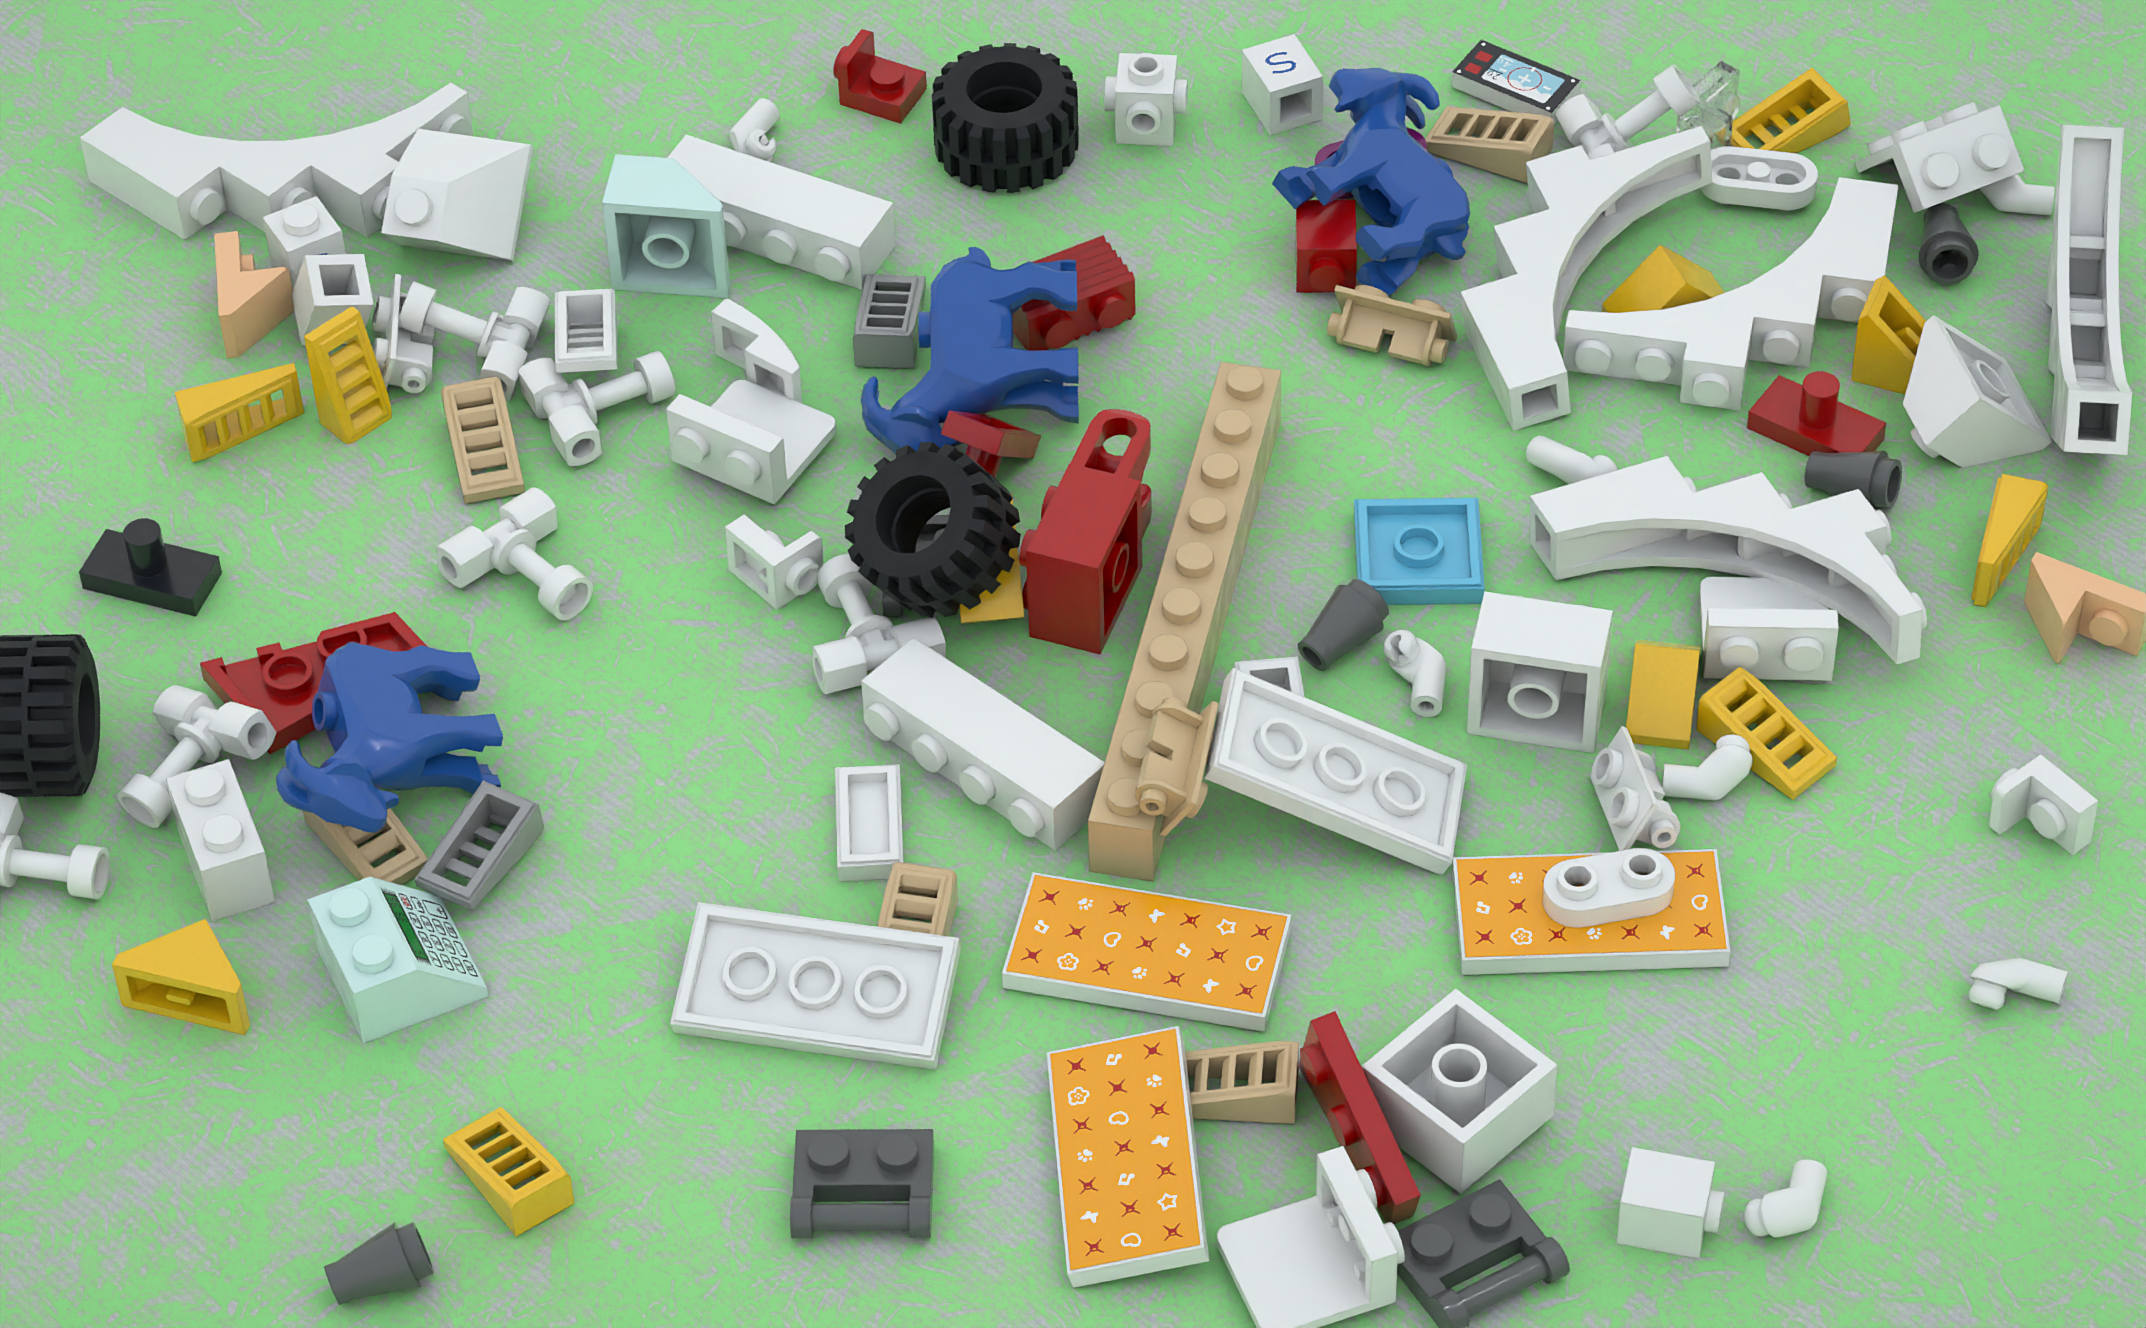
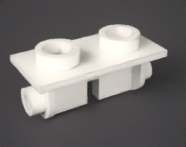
[372,274,434,393]
[1590,726,1680,851]

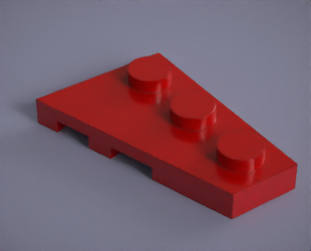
[200,612,428,754]
[1299,1011,1421,1224]

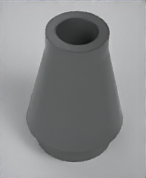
[1919,203,1979,284]
[1805,451,1902,510]
[1297,579,1389,671]
[324,1222,434,1305]

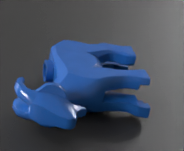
[1272,68,1470,297]
[861,247,1079,454]
[276,642,503,833]

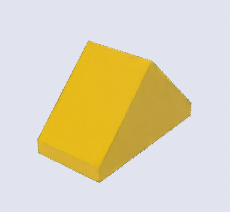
[1602,245,1725,313]
[1851,275,1926,394]
[1626,640,1701,750]
[112,919,250,1035]

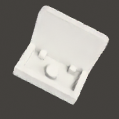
[1855,102,2025,213]
[666,380,836,505]
[1699,577,1839,681]
[1217,1146,1405,1328]

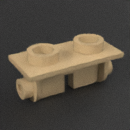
[1327,285,1457,367]
[1135,697,1219,836]

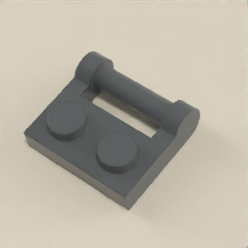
[790,1129,934,1238]
[1397,1179,1570,1328]

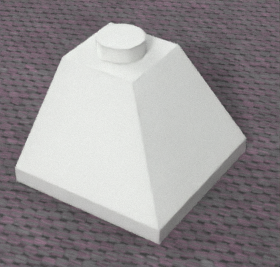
[381,129,533,262]
[1903,315,2052,468]

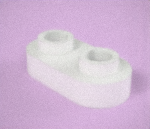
[1700,146,1818,211]
[1543,848,1675,928]

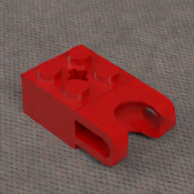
[1019,409,1152,655]

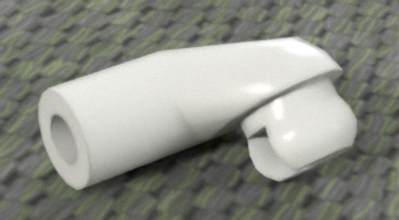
[729,98,780,162]
[1979,174,2055,215]
[1526,435,1618,485]
[1383,629,1447,717]
[1744,1159,1828,1238]

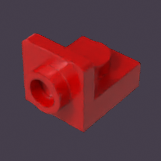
[833,29,927,124]

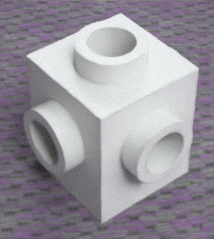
[1104,53,1188,146]

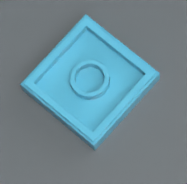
[1354,498,1485,605]

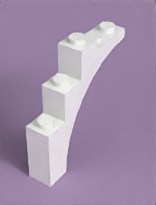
[80,83,473,240]
[2045,124,2132,455]
[1461,126,1713,431]
[1563,177,1898,411]
[1530,456,1927,664]

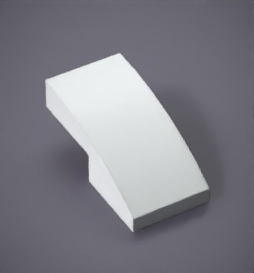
[711,298,803,404]

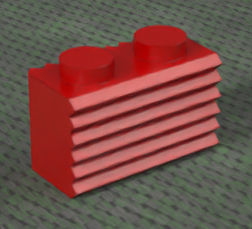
[1013,235,1136,351]

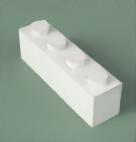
[668,135,896,290]
[861,637,1105,851]

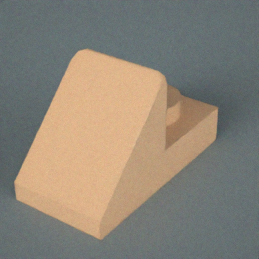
[214,231,294,359]
[2024,552,2146,664]

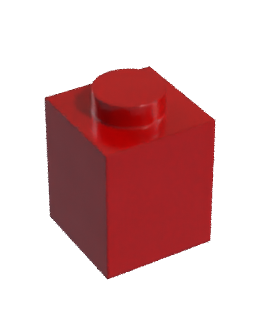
[1295,200,1357,293]

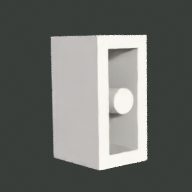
[166,759,275,921]

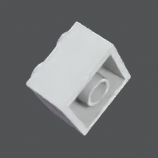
[1467,591,1613,753]
[1361,989,1558,1194]

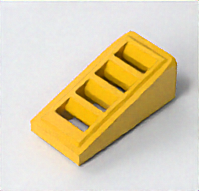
[1719,68,1851,154]
[304,306,392,444]
[175,363,304,462]
[1971,474,2049,607]
[1696,667,1837,800]
[443,1107,575,1237]

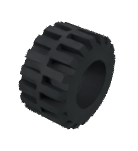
[932,43,1079,193]
[845,442,1021,617]
[0,634,100,797]

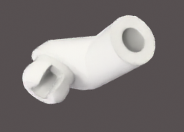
[1662,734,1753,801]
[1968,958,2068,1010]

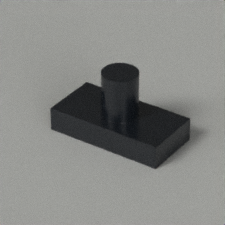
[79,518,222,617]

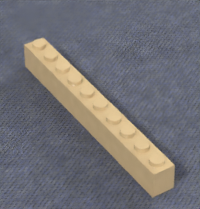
[1088,362,1281,882]

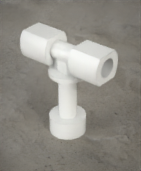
[1555,64,1700,160]
[398,281,551,402]
[518,350,675,466]
[436,487,593,620]
[813,554,946,694]
[117,685,276,828]
[0,793,110,900]

